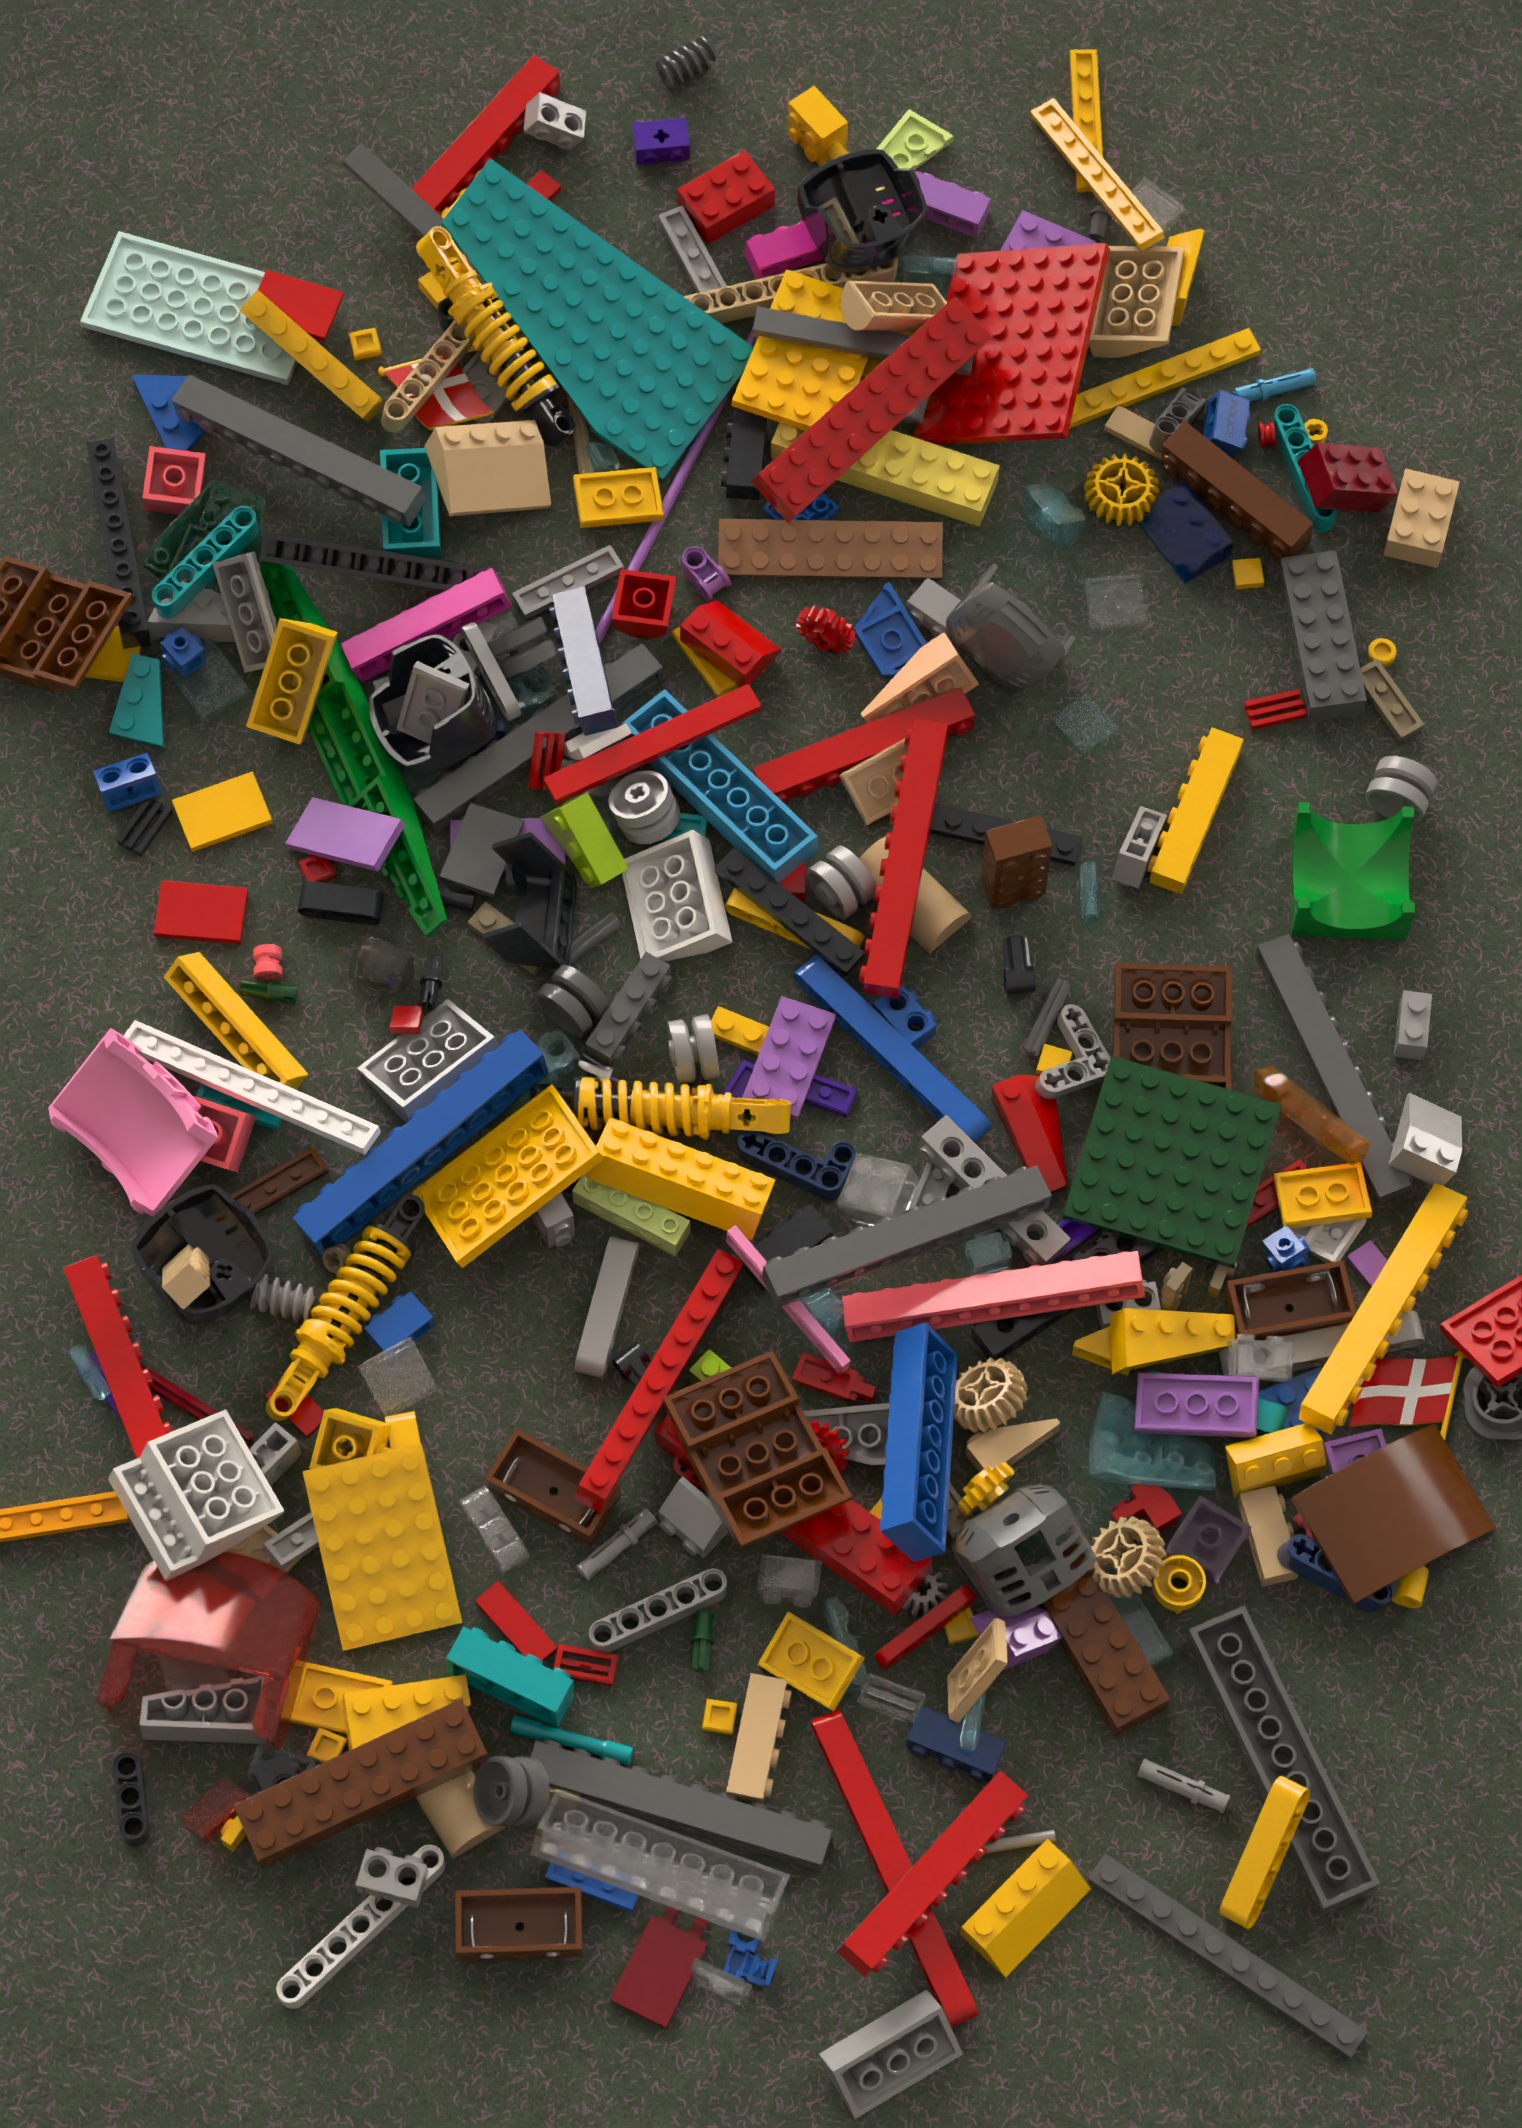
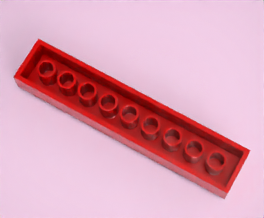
[751,296,992,523]
[654,1414,932,1615]

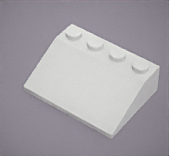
[622,830,733,961]

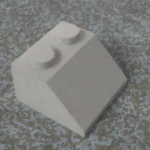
[658,1476,728,1559]

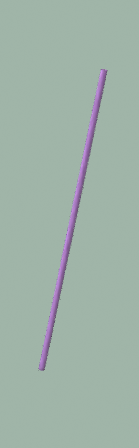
[596,269,795,645]

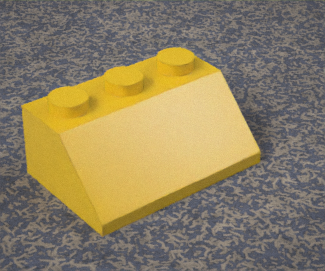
[1161,229,1204,327]
[1225,1423,1326,1499]

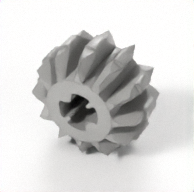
[902,1568,948,1617]

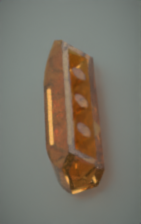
[1254,1065,1370,1166]

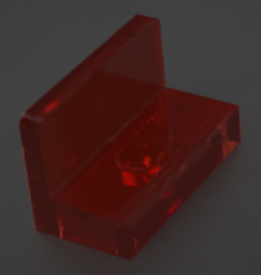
[181,1777,249,1845]

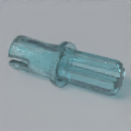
[902,254,957,276]
[1078,862,1101,920]
[68,1344,110,1400]

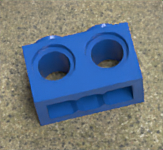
[93,753,162,812]
[872,984,937,1049]

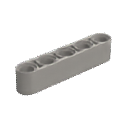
[574,1236,639,1378]
[589,1568,727,1653]

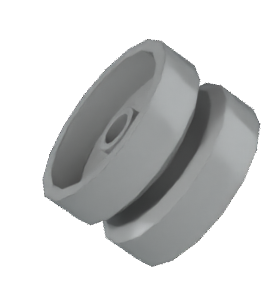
[1364,756,1438,824]
[609,771,681,844]
[806,845,876,920]
[667,1014,720,1085]

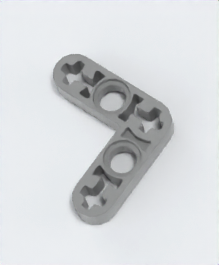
[1035,1004,1111,1099]

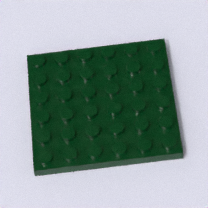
[1062,1056,1282,1269]

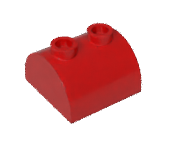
[612,569,676,639]

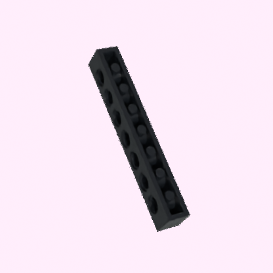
[86,438,151,649]
[257,531,487,590]
[971,1234,1165,1361]

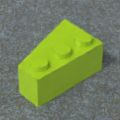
[540,793,629,888]

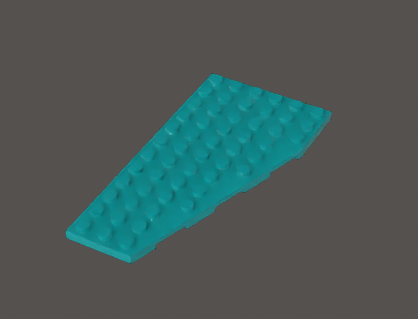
[441,158,754,481]

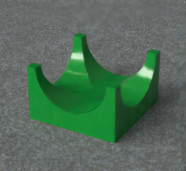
[1291,802,1415,940]

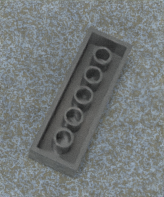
[1279,550,1367,722]

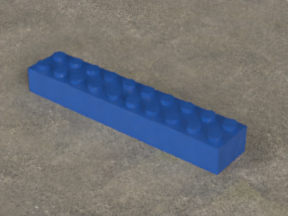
[293,1029,549,1260]

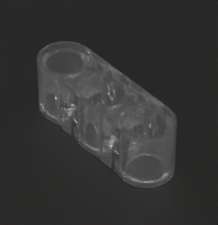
[459,1485,530,1573]

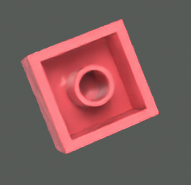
[142,446,205,517]
[193,1096,257,1172]

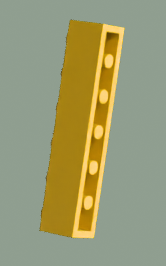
[240,289,386,423]
[1147,728,1244,894]
[164,952,308,1090]

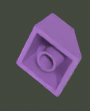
[970,1598,1062,1671]

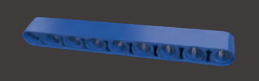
[793,955,992,1143]

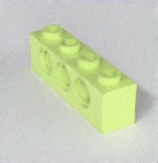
[572,1172,690,1257]

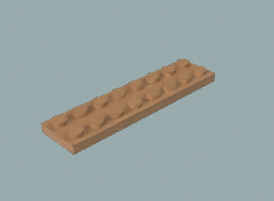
[718,519,943,579]

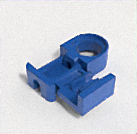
[718,1919,778,1989]

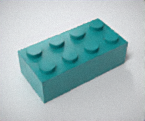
[380,448,441,560]
[446,1626,575,1728]

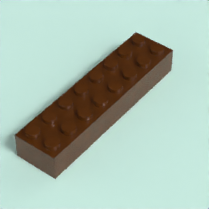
[233,1698,489,1869]

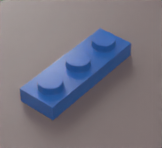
[545,1849,643,1913]

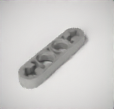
[460,621,521,721]

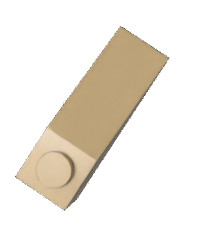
[965,1418,1060,1473]

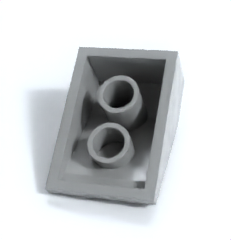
[1388,1093,1462,1186]

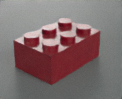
[1298,442,1398,513]

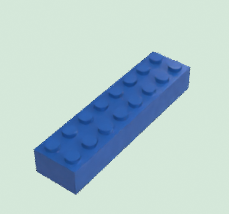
[880,1322,958,1562]

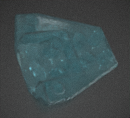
[1089,1392,1216,1491]

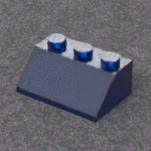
[1137,480,1233,584]

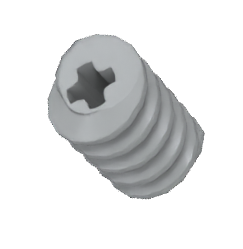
[250,1274,317,1322]

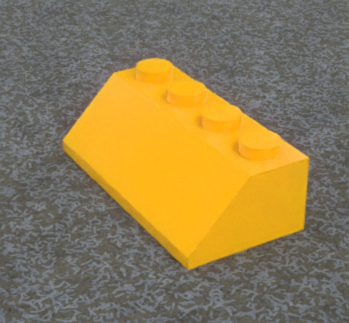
[246,618,338,745]
[960,1839,1091,1978]

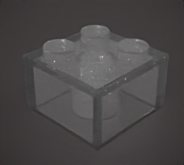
[837,1153,919,1226]

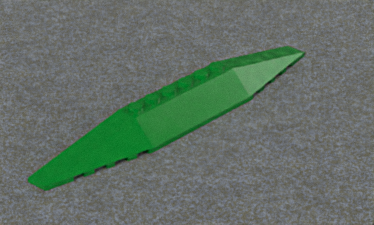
[257,559,447,936]

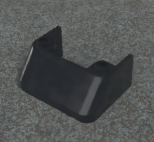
[482,832,577,970]

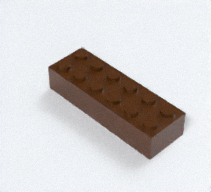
[1162,421,1313,563]
[1037,1543,1170,1737]

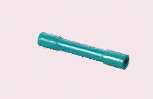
[510,1715,633,1766]

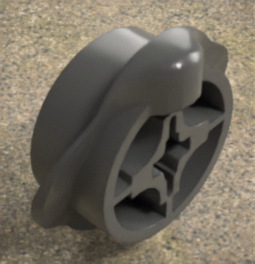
[1464,1366,1522,1440]

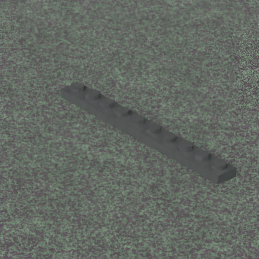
[1087,1853,1368,2059]

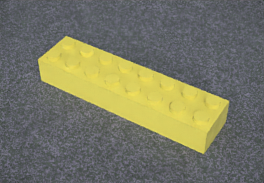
[771,422,1000,527]

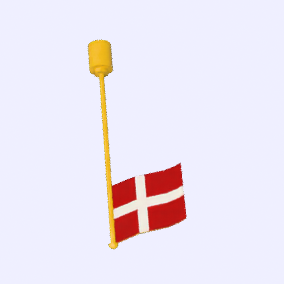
[378,333,525,430]
[1349,1351,1466,1608]

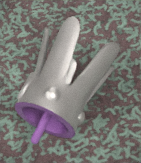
[574,1053,619,1087]

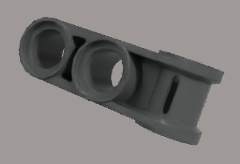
[1149,387,1207,453]

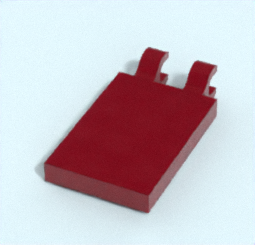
[610,1898,710,2029]

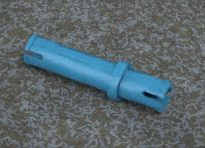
[1233,368,1317,401]

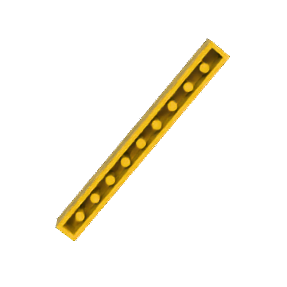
[1299,1182,1469,1435]

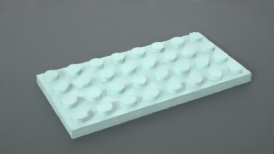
[80,231,297,385]

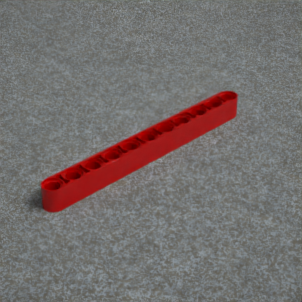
[810,1709,979,2027]

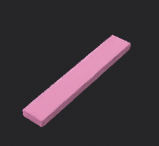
[726,1225,851,1375]

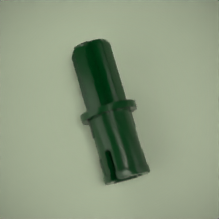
[239,979,298,1004]
[690,1610,714,1673]

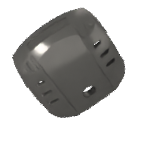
[946,563,1076,690]
[951,1484,1096,1617]

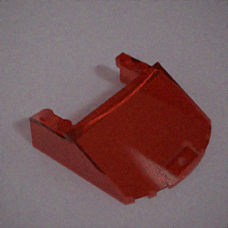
[96,1552,321,1751]

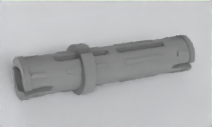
[576,1508,658,1581]
[1137,1758,1231,1814]

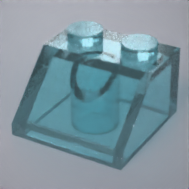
[1023,483,1087,552]

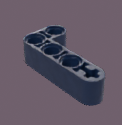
[737,1130,856,1201]
[1277,1534,1399,1612]

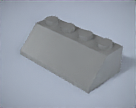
[212,551,277,673]
[819,1990,963,2119]

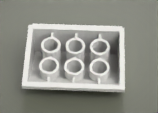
[108,1409,284,1581]

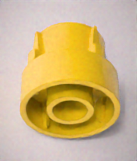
[1152,1555,1206,1614]

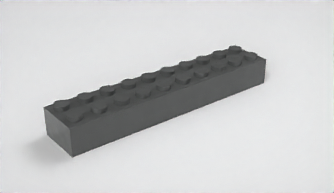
[1186,1605,1380,1916]

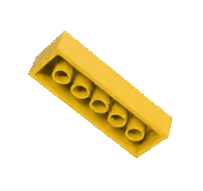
[585,1118,775,1240]

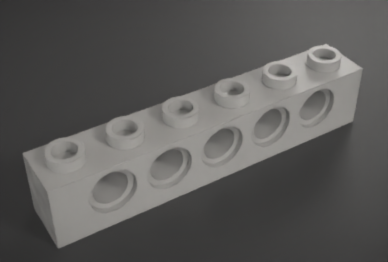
[918,1115,1071,1266]

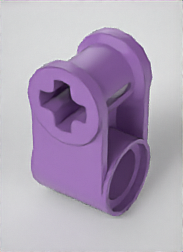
[682,546,731,602]

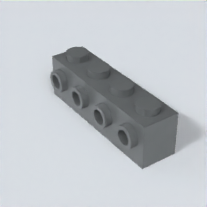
[585,952,673,1067]

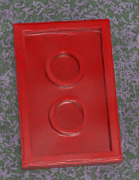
[248,269,344,342]
[154,880,248,944]

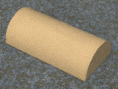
[841,281,947,332]
[859,837,971,954]
[415,1771,506,1859]

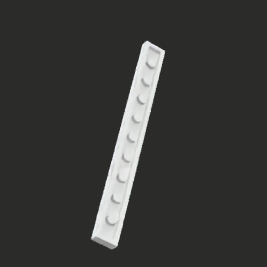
[124,1020,381,1155]

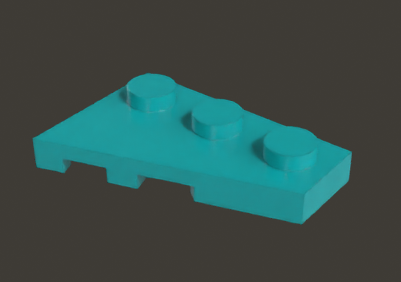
[109,653,165,749]

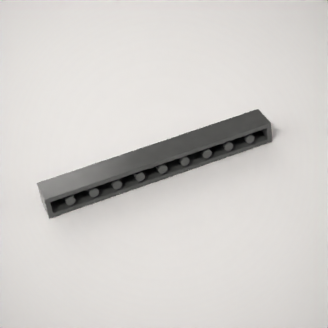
[171,374,427,527]
[413,643,663,835]
[1255,934,1413,1207]
[762,1166,1052,1308]
[531,1740,832,1872]

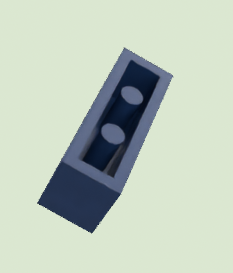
[906,1706,1007,1782]

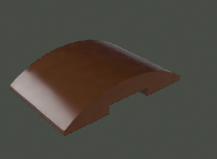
[0,556,134,692]
[1112,963,1232,1090]
[663,1350,852,1548]
[1291,1424,1496,1605]

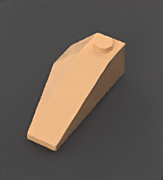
[861,632,979,723]

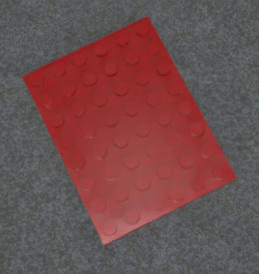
[913,243,1110,445]

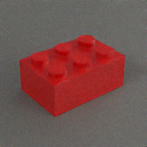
[677,150,775,245]

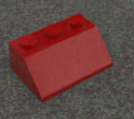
[680,600,781,687]

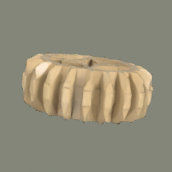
[954,1358,1028,1433]
[1089,1516,1167,1598]

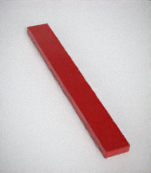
[543,684,762,805]

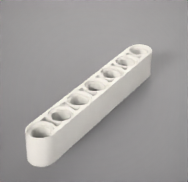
[276,1845,445,2009]

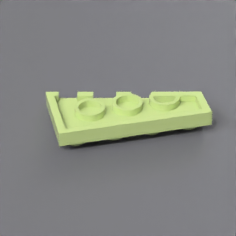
[876,109,953,191]

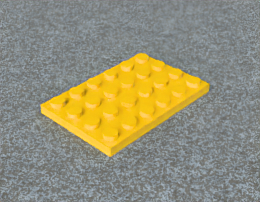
[731,269,870,431]
[412,1084,604,1268]
[302,1444,462,1651]

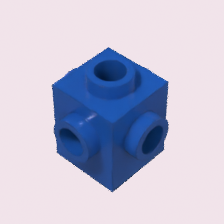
[160,627,207,679]
[1262,1225,1311,1273]

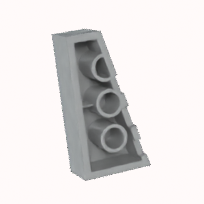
[140,1673,271,1744]

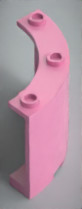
[48,1028,218,1217]

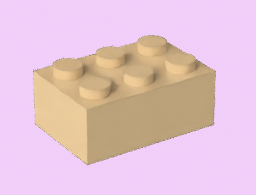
[1383,469,1460,568]

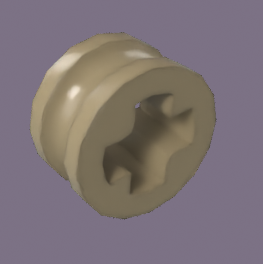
[322,1244,352,1273]

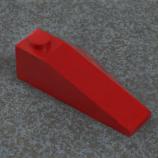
[991,1075,1067,1194]

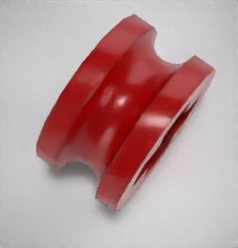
[1258,422,1275,448]

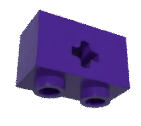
[632,118,690,165]

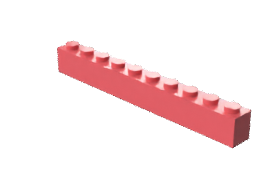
[842,1251,1145,1342]

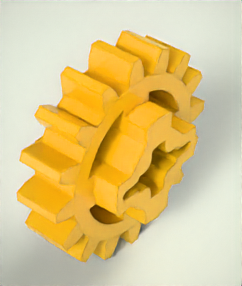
[957,1461,1015,1516]

